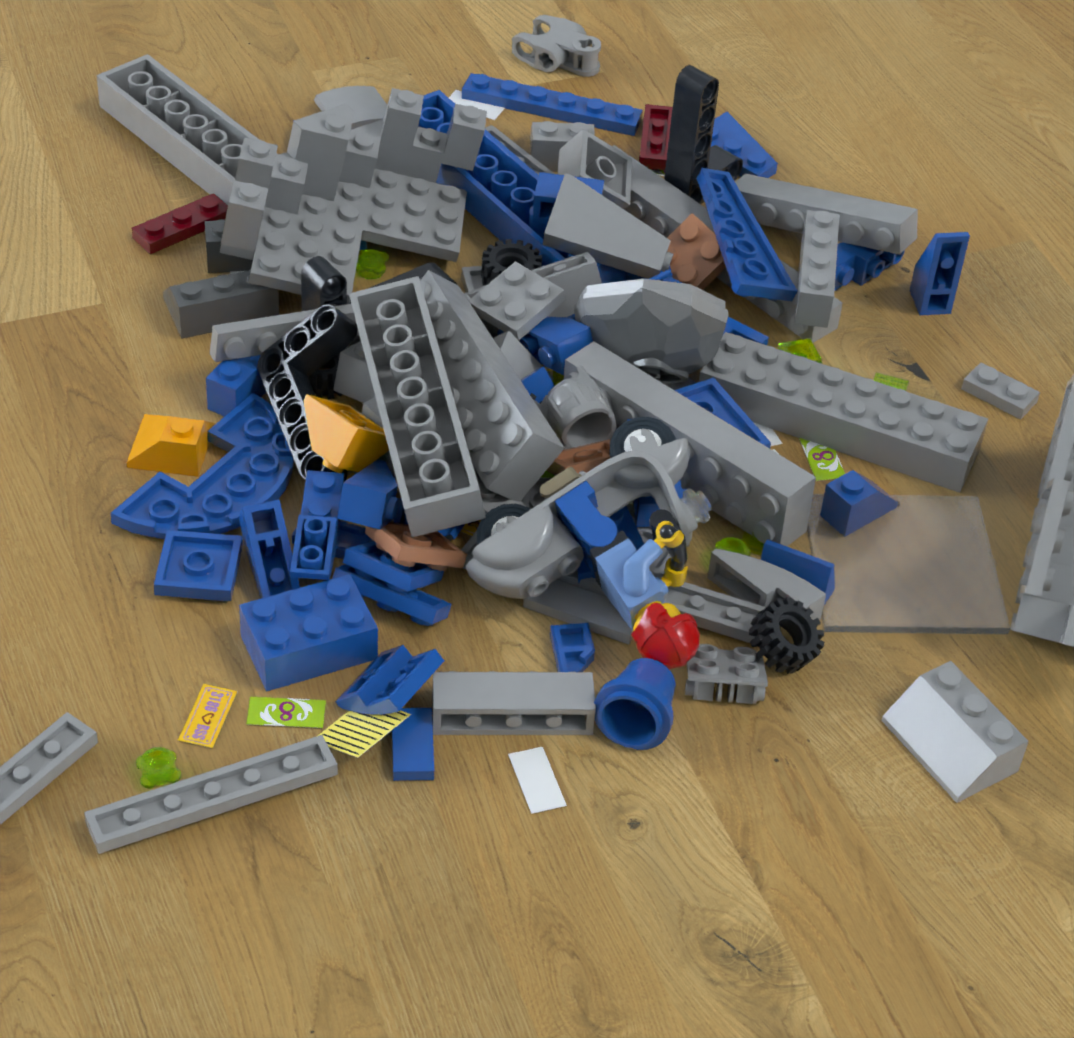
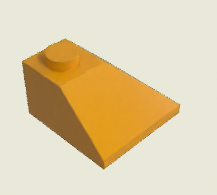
[303,394,389,473]
[126,414,214,477]

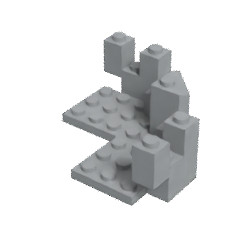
[220,88,487,304]
[1010,375,1074,647]

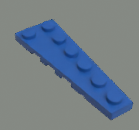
[697,168,798,302]

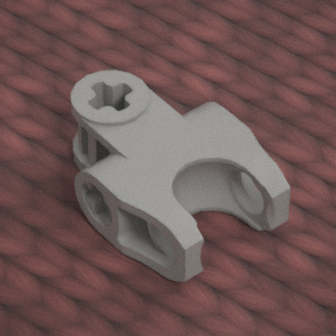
[512,15,601,77]

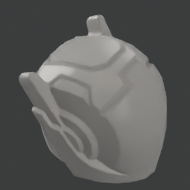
[534,365,616,449]

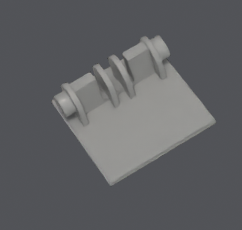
[685,644,768,705]

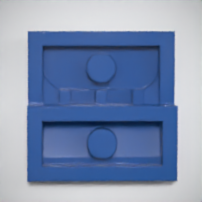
[335,645,445,715]

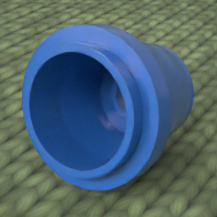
[594,658,676,750]

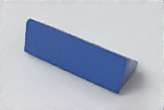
[760,540,835,605]

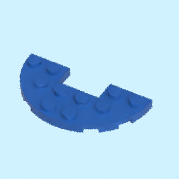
[110,393,294,539]

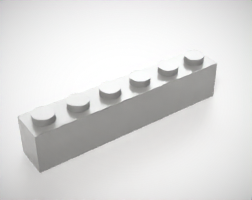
[735,174,918,255]

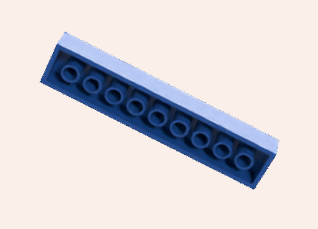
[418,90,626,284]

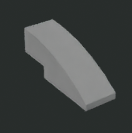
[707,549,826,620]

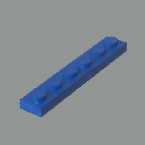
[461,73,643,136]

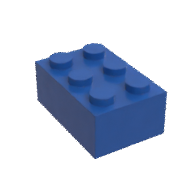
[239,574,378,692]

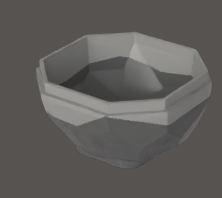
[574,279,729,384]

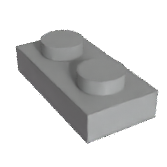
[961,363,1040,420]

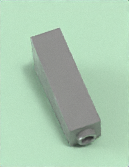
[543,173,673,279]

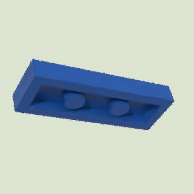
[332,564,452,626]

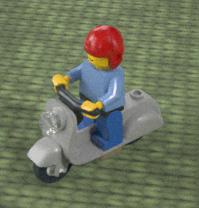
[466,417,712,670]

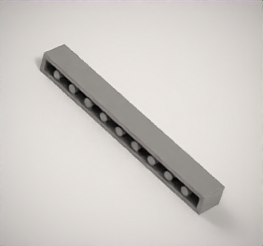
[612,145,843,344]

